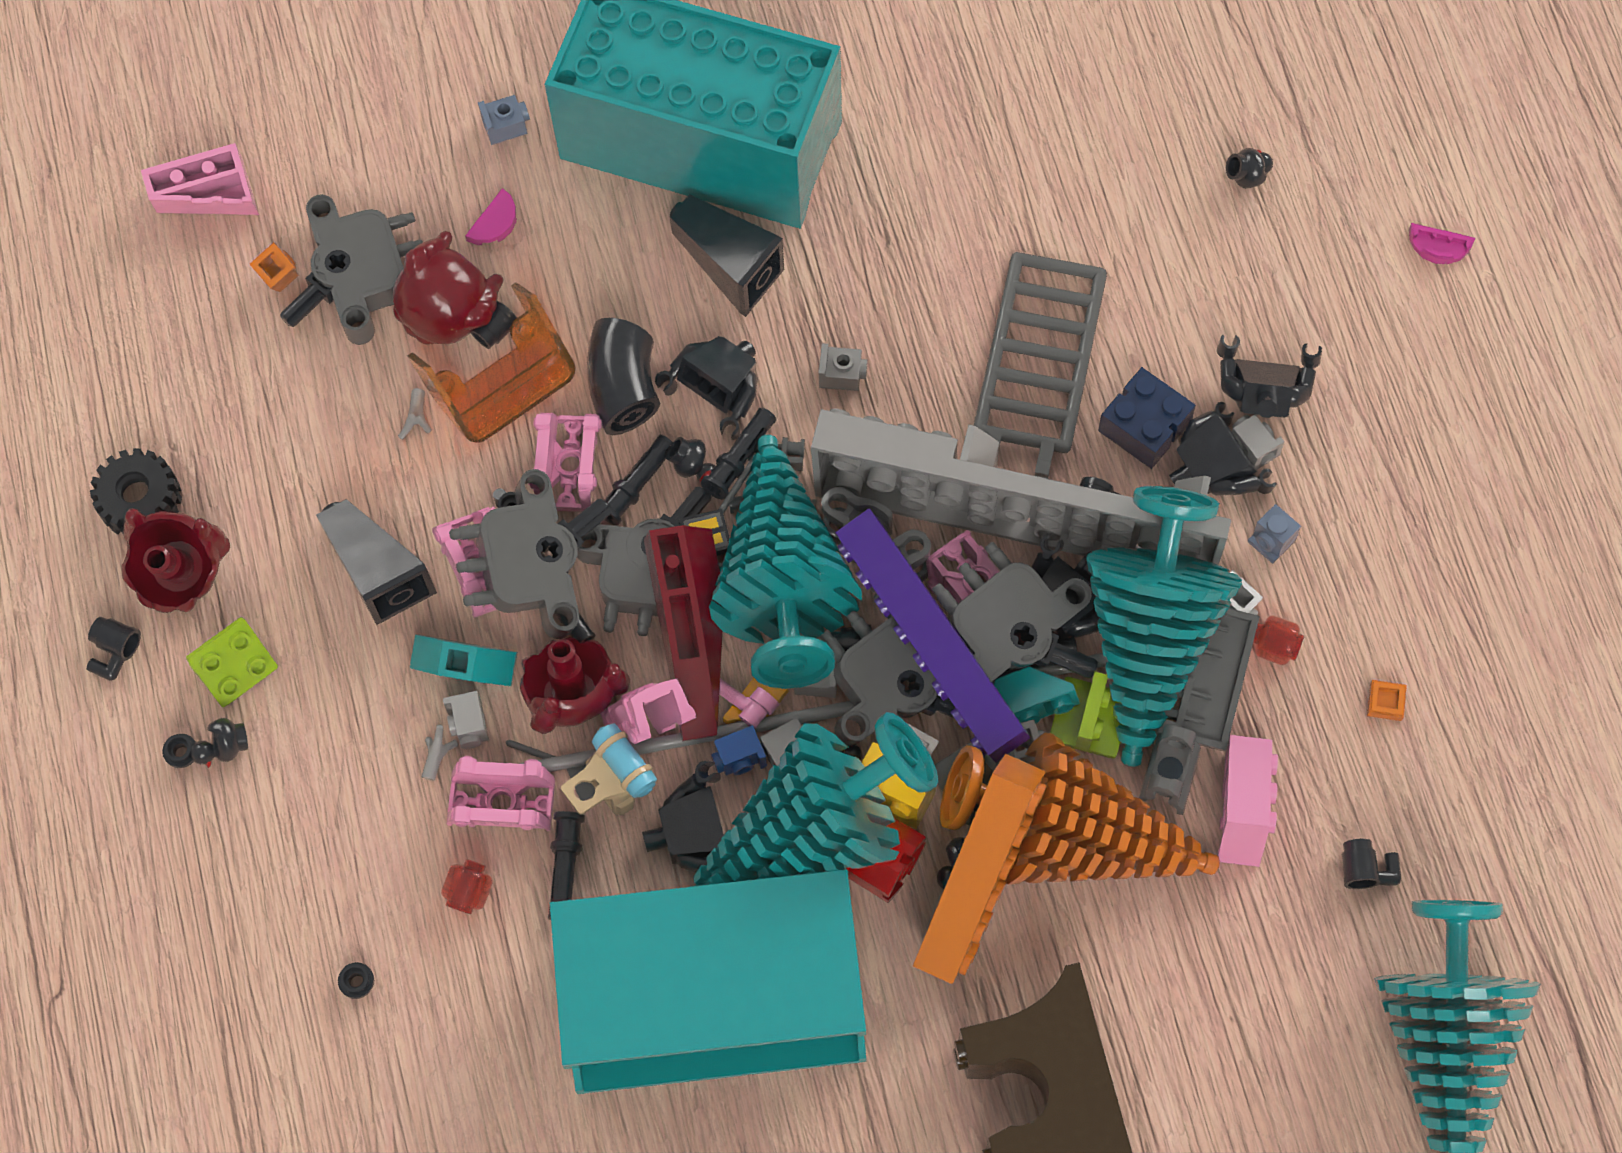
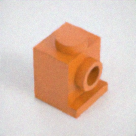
[250,242,299,292]

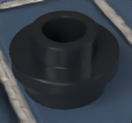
[162,734,196,768]
[338,962,375,999]

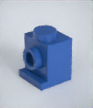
[711,725,767,776]

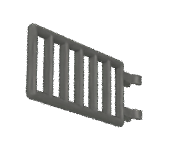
[973,252,1107,479]

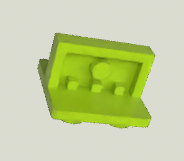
[186,617,278,707]
[1050,672,1123,759]

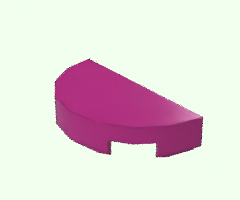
[465,188,517,245]
[1409,223,1476,264]

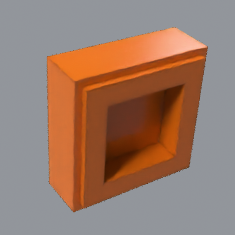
[1367,680,1407,721]

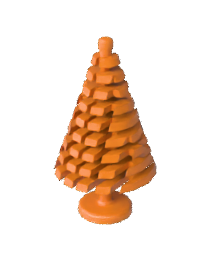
[940,732,1220,884]

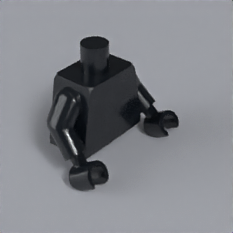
[1216,335,1322,418]
[655,336,758,440]
[1169,402,1277,496]
[1031,533,1102,639]
[642,761,724,872]

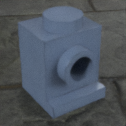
[478,95,530,145]
[1248,504,1301,564]

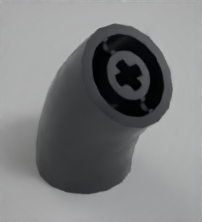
[587,318,661,436]

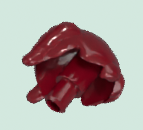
[393,231,504,345]
[122,508,230,613]
[520,637,630,734]

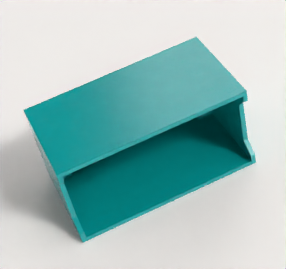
[544,0,842,229]
[550,869,867,1094]

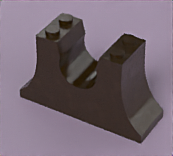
[953,962,1132,1153]

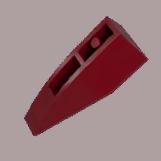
[644,525,723,742]

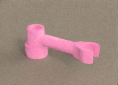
[719,678,779,729]

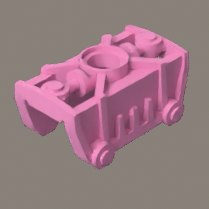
[528,413,602,512]
[432,507,497,618]
[926,530,999,603]
[601,679,696,745]
[446,756,555,831]

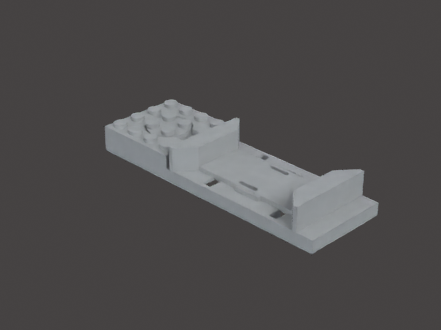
[811,409,1231,565]

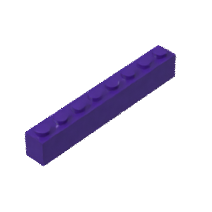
[835,508,1031,763]

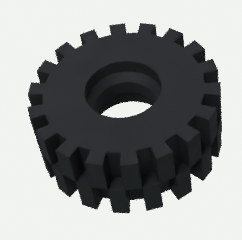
[90,448,182,535]

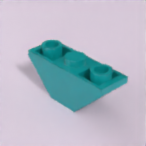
[410,634,518,686]
[994,667,1080,724]

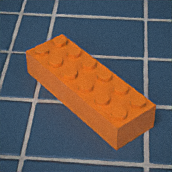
[913,754,1047,984]

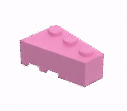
[141,143,259,215]
[1217,735,1278,867]

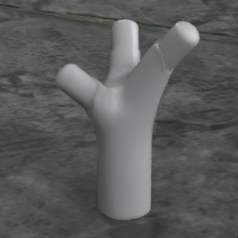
[398,388,432,439]
[421,725,458,781]

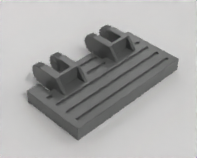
[1157,608,1260,752]

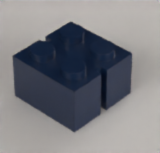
[1098,367,1196,469]

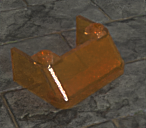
[407,282,576,443]

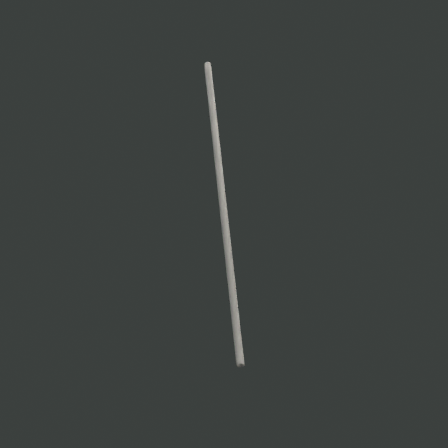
[519,653,1108,772]

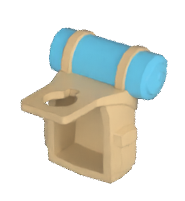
[561,723,657,815]

